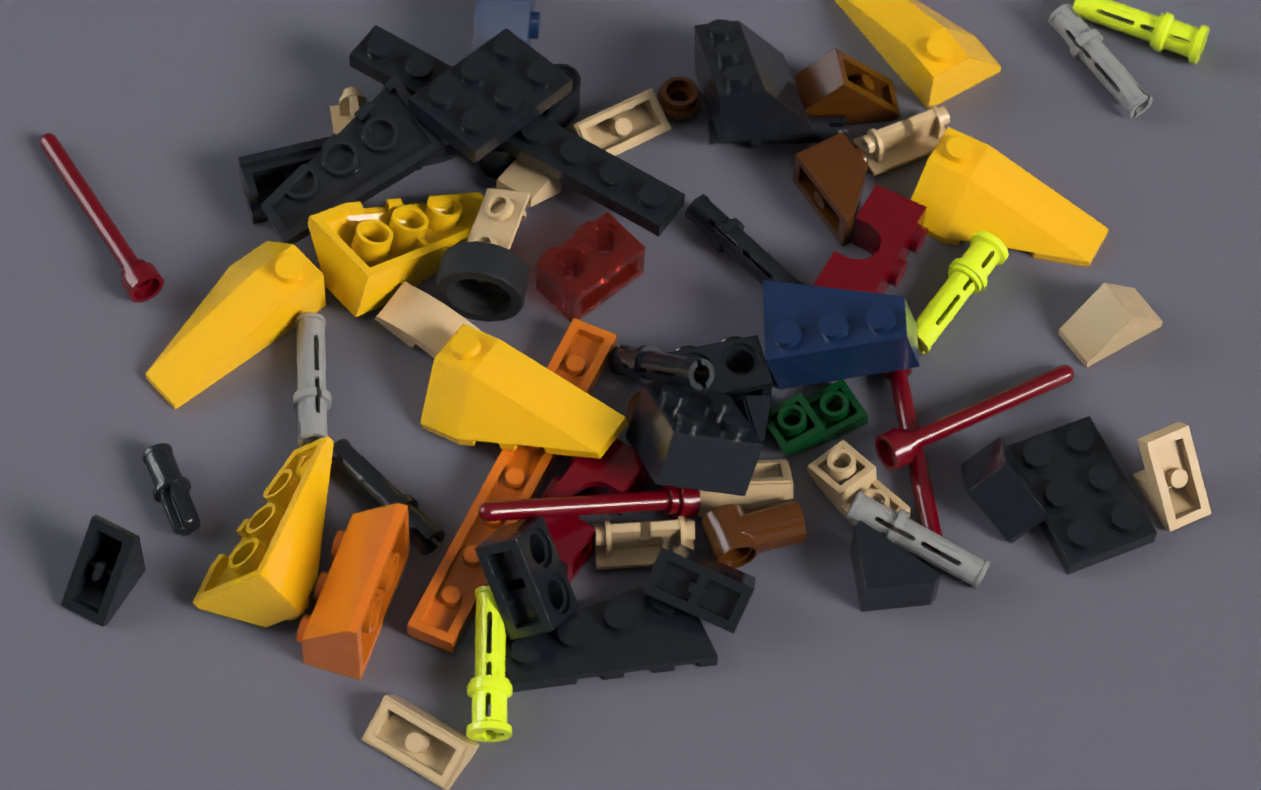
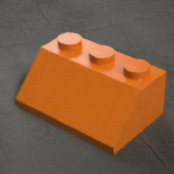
[296,503,410,680]

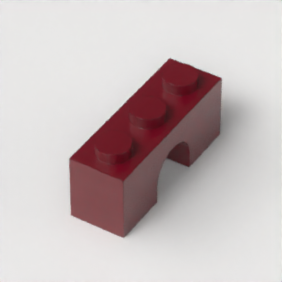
[813,184,929,294]
[521,438,648,584]

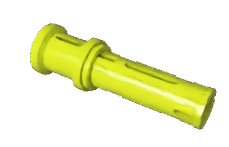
[1073,0,1210,65]
[915,231,1009,355]
[466,586,513,742]

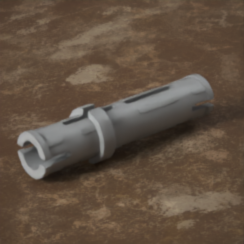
[1048,4,1153,118]
[293,312,332,447]
[845,491,991,589]

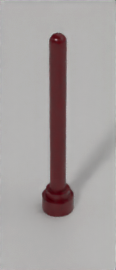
[39,133,164,303]
[875,365,1074,471]
[881,368,943,552]
[478,486,701,522]

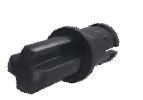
[142,443,201,537]

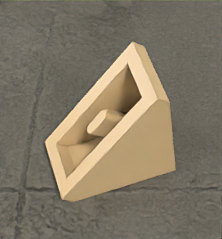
[1058,282,1163,368]

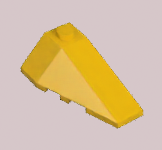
[835,0,1001,108]
[911,127,1109,267]
[308,192,484,317]
[145,241,326,410]
[420,324,628,459]
[192,435,334,627]

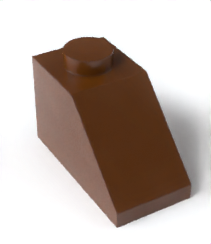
[794,48,901,126]
[793,132,868,247]

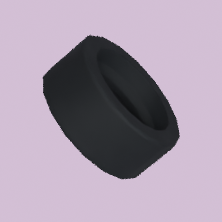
[435,241,529,322]

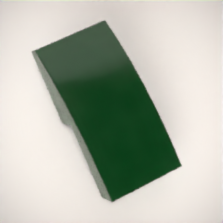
[766,379,868,456]

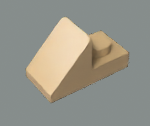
[1132,421,1212,532]

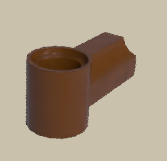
[701,498,807,569]

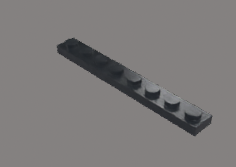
[349,25,685,237]

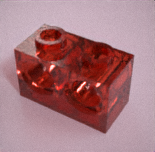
[536,212,645,322]

